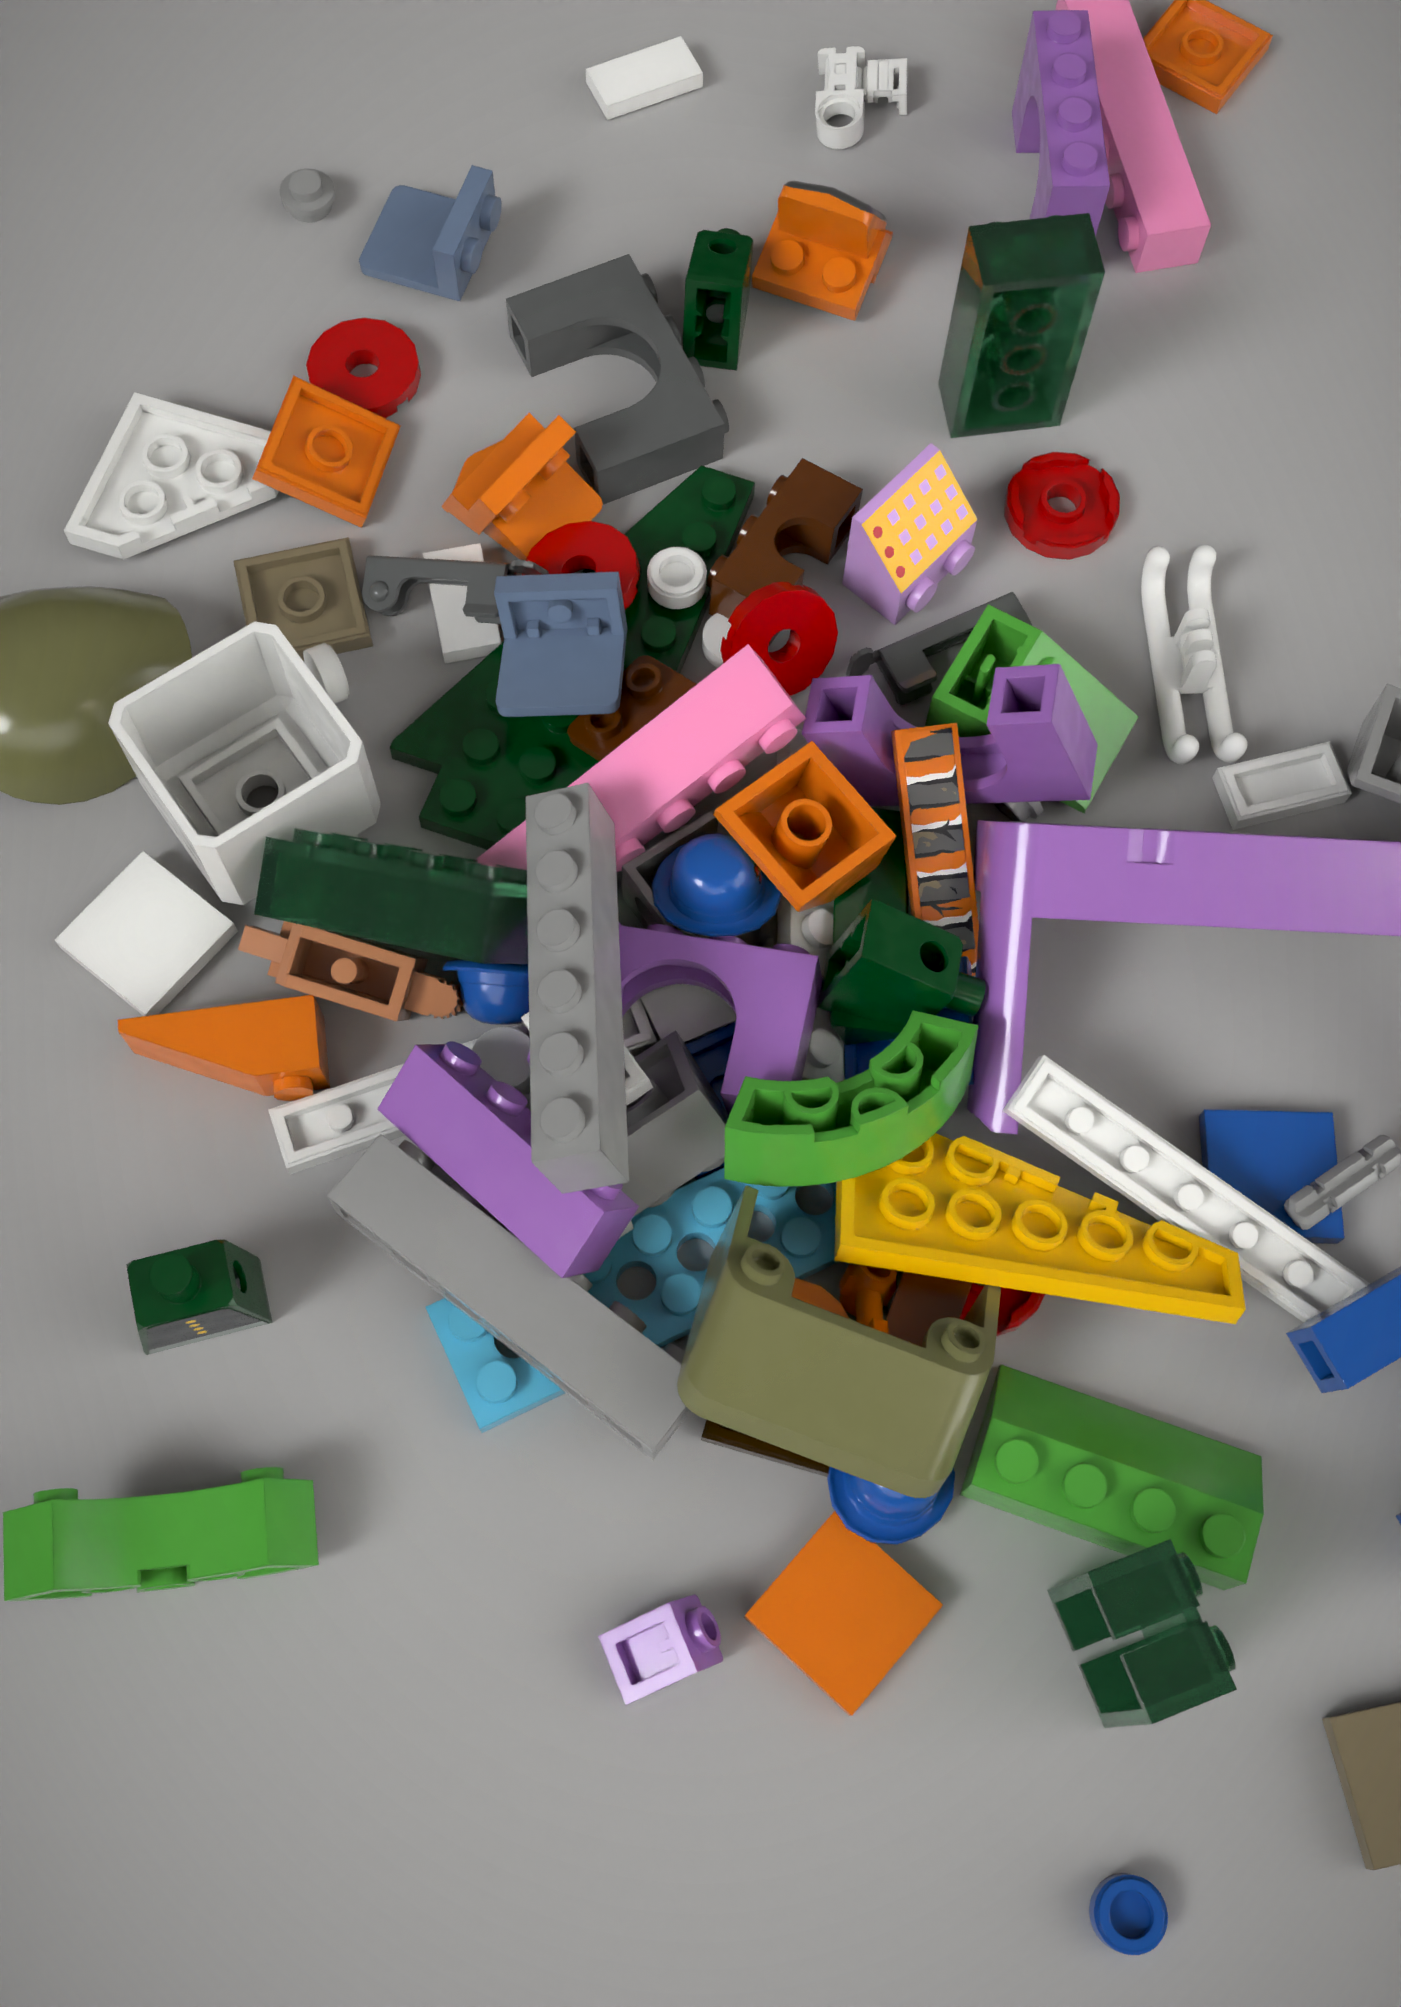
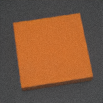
[1143,0,1273,114]
[252,375,401,528]
[744,1511,943,1716]

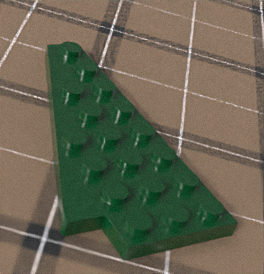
[389,465,755,850]

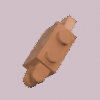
[238,920,463,1021]

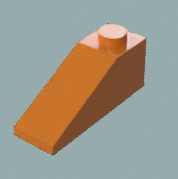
[117,995,330,1101]

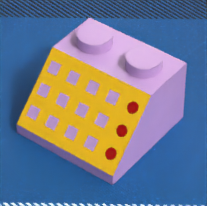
[842,443,977,625]

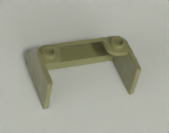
[677,1185,1001,1498]

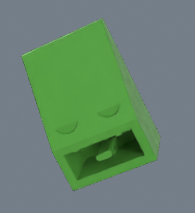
[925,604,1138,814]

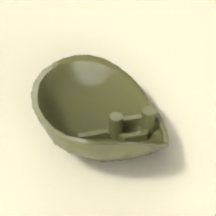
[0,586,192,805]

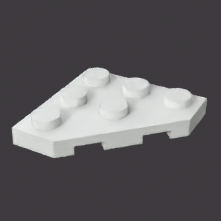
[64,392,279,560]

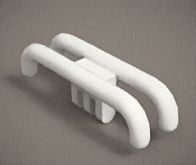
[1141,545,1248,765]

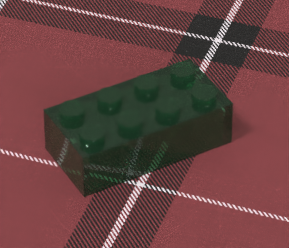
[938,213,1105,438]
[254,828,528,964]

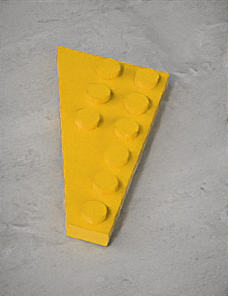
[834,1133,1246,1324]

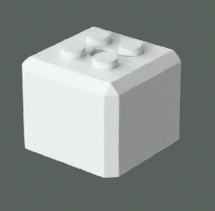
[108,622,381,905]

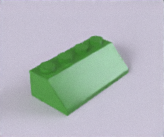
[960,1364,1264,1590]

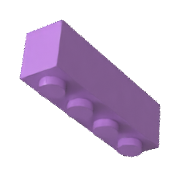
[377,1041,640,1278]

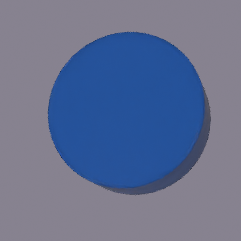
[1089,1873,1168,1955]

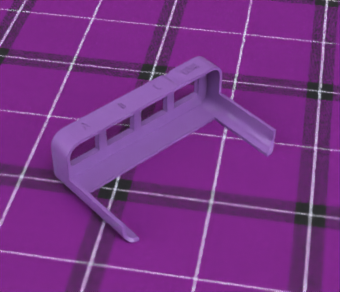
[967,820,1401,1135]

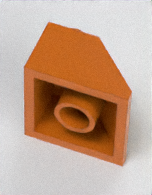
[713,741,896,912]

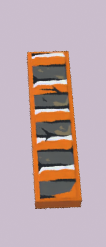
[891,723,979,976]

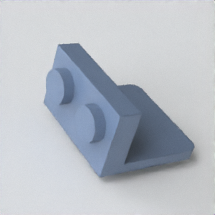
[359,165,502,301]
[494,572,627,717]

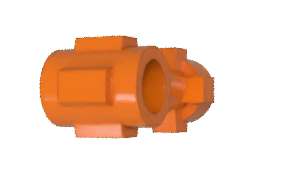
[839,1264,898,1338]

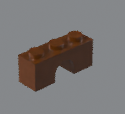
[707,458,863,646]

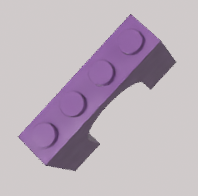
[1012,10,1110,281]
[802,664,1098,806]
[527,922,822,1115]

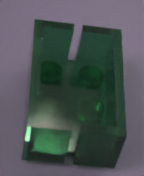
[1047,1539,1237,1728]

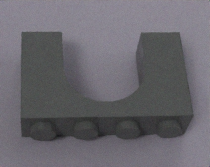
[506,254,729,505]

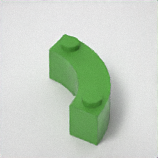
[724,1010,978,1187]
[3,1467,319,1601]

